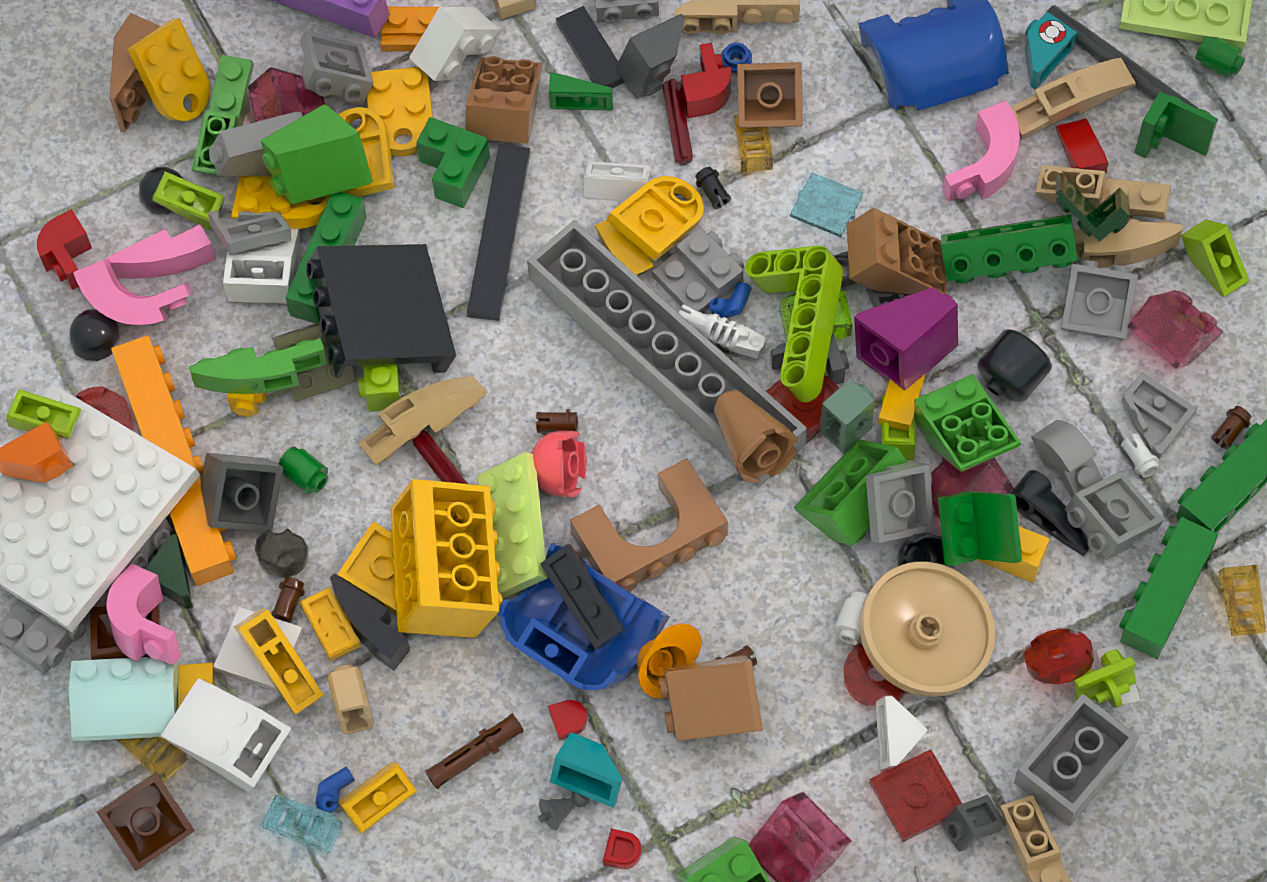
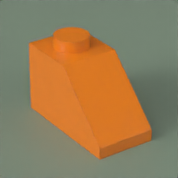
[0,421,74,483]

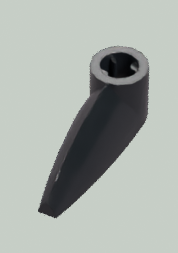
[1009,470,1090,556]

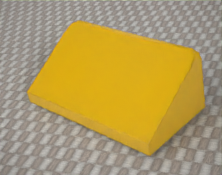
[338,761,417,833]

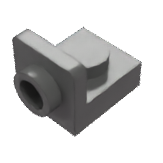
[942,795,1006,852]

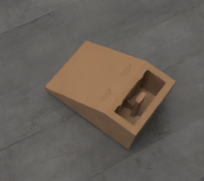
[109,13,160,133]
[466,56,542,144]
[846,207,947,295]

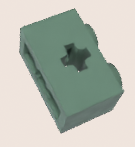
[820,378,875,454]

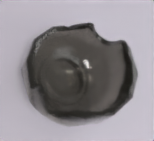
[255,529,309,578]

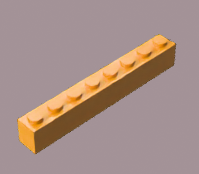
[111,335,237,587]

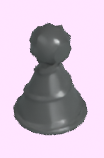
[538,792,590,831]

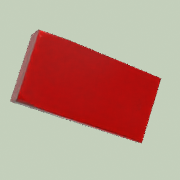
[1056,118,1109,173]

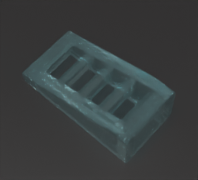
[261,795,343,854]

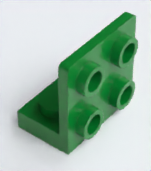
[1134,91,1218,158]
[938,490,1022,566]

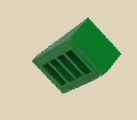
[549,73,613,111]

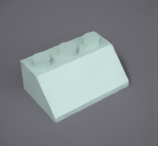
[69,657,178,741]

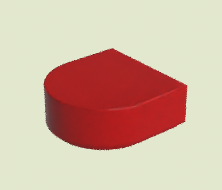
[548,700,587,741]
[603,828,642,869]

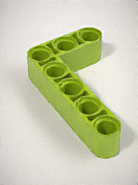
[745,245,843,402]

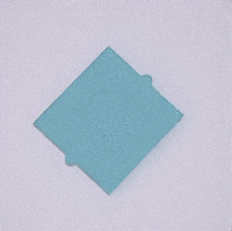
[790,172,863,237]

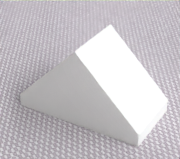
[875,696,928,771]

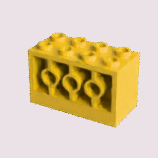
[390,479,502,638]

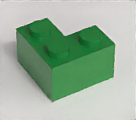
[416,117,490,208]

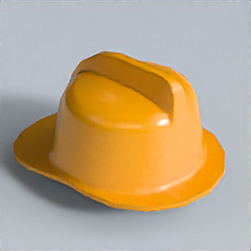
[636,623,702,699]

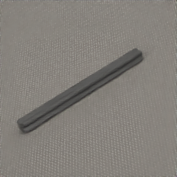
[1046,5,1199,109]

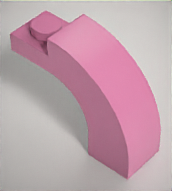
[942,100,1020,202]
[73,258,194,325]
[106,563,181,665]

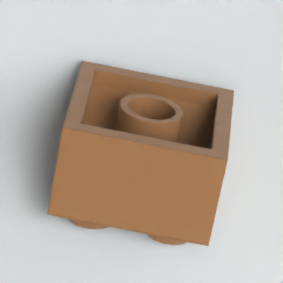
[737,62,803,128]

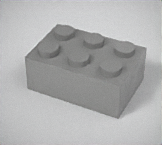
[1014,694,1139,827]

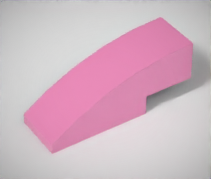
[107,224,216,279]

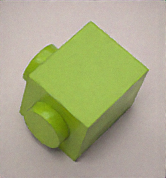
[358,364,401,412]

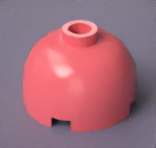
[531,431,587,498]

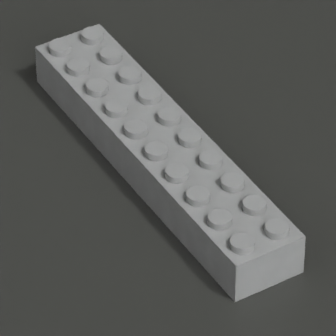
[527,220,807,488]

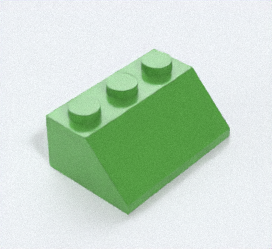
[794,439,907,546]

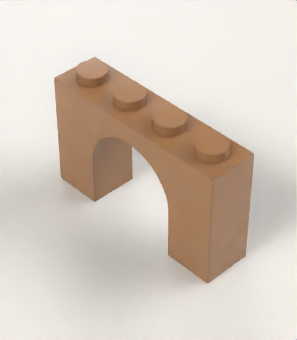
[570,458,728,592]

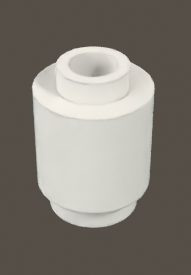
[834,591,867,645]

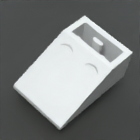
[223,229,301,304]
[160,678,291,793]

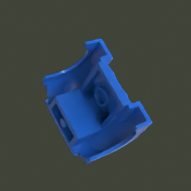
[858,0,1009,110]
[498,543,670,691]

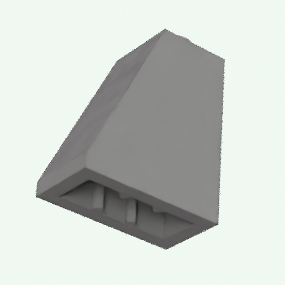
[209,112,302,176]

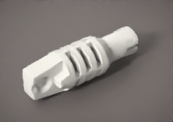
[679,304,766,359]

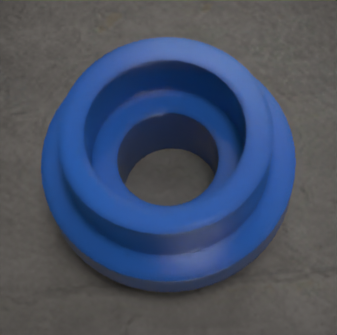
[721,42,752,73]

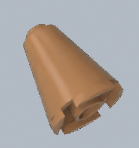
[714,391,798,483]

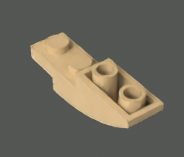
[674,0,800,34]
[1011,58,1136,139]
[1035,165,1171,219]
[1073,219,1183,268]
[358,376,488,465]
[1000,795,1071,882]

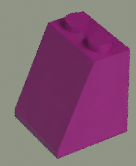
[854,287,958,391]

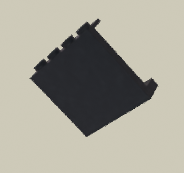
[306,244,457,377]

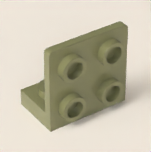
[272,322,356,401]

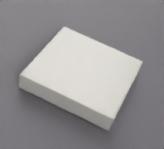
[213,607,304,692]

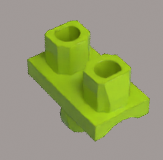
[1072,649,1136,708]

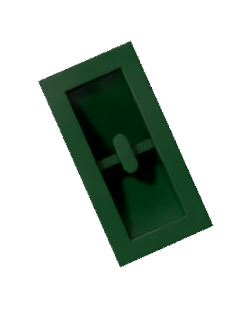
[145,534,193,609]

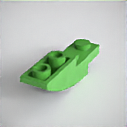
[192,55,254,177]
[188,338,327,394]

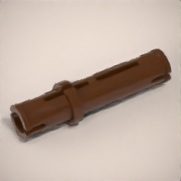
[425,713,524,789]

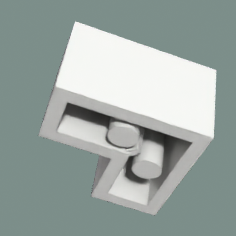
[409,7,500,81]

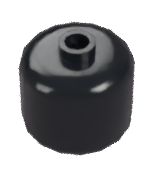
[977,329,1052,402]

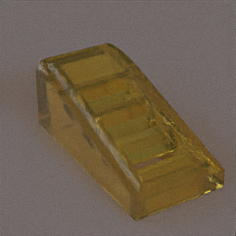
[734,115,773,173]
[1219,565,1267,636]
[115,737,188,783]

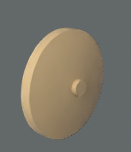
[859,562,995,697]

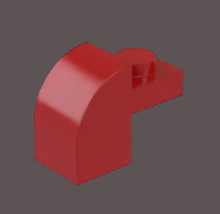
[681,43,731,119]
[37,209,92,290]

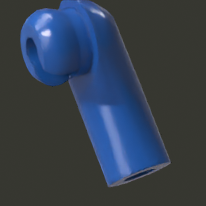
[709,282,752,318]

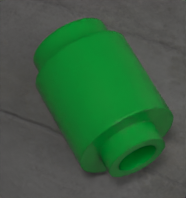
[1195,36,1245,78]
[278,446,328,494]

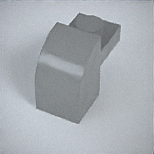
[1031,419,1103,497]

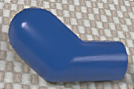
[315,766,355,814]

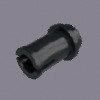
[695,166,731,209]

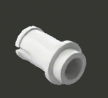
[1121,434,1160,478]

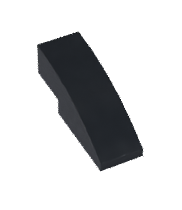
[330,573,410,671]

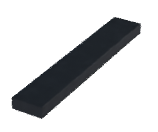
[467,144,531,321]

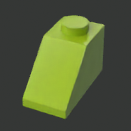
[1180,219,1250,297]

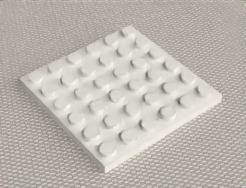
[0,384,200,632]

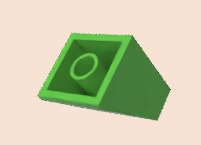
[260,104,373,204]

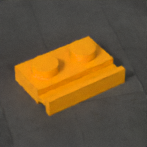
[381,6,439,51]

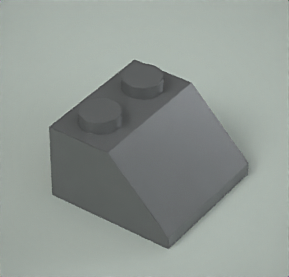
[615,14,685,98]
[201,453,283,532]

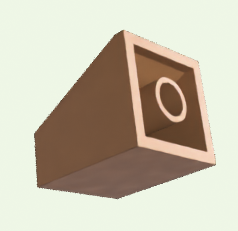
[658,655,763,741]

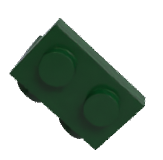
[1055,173,1130,242]

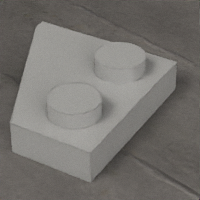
[208,211,292,254]
[1121,372,1197,459]

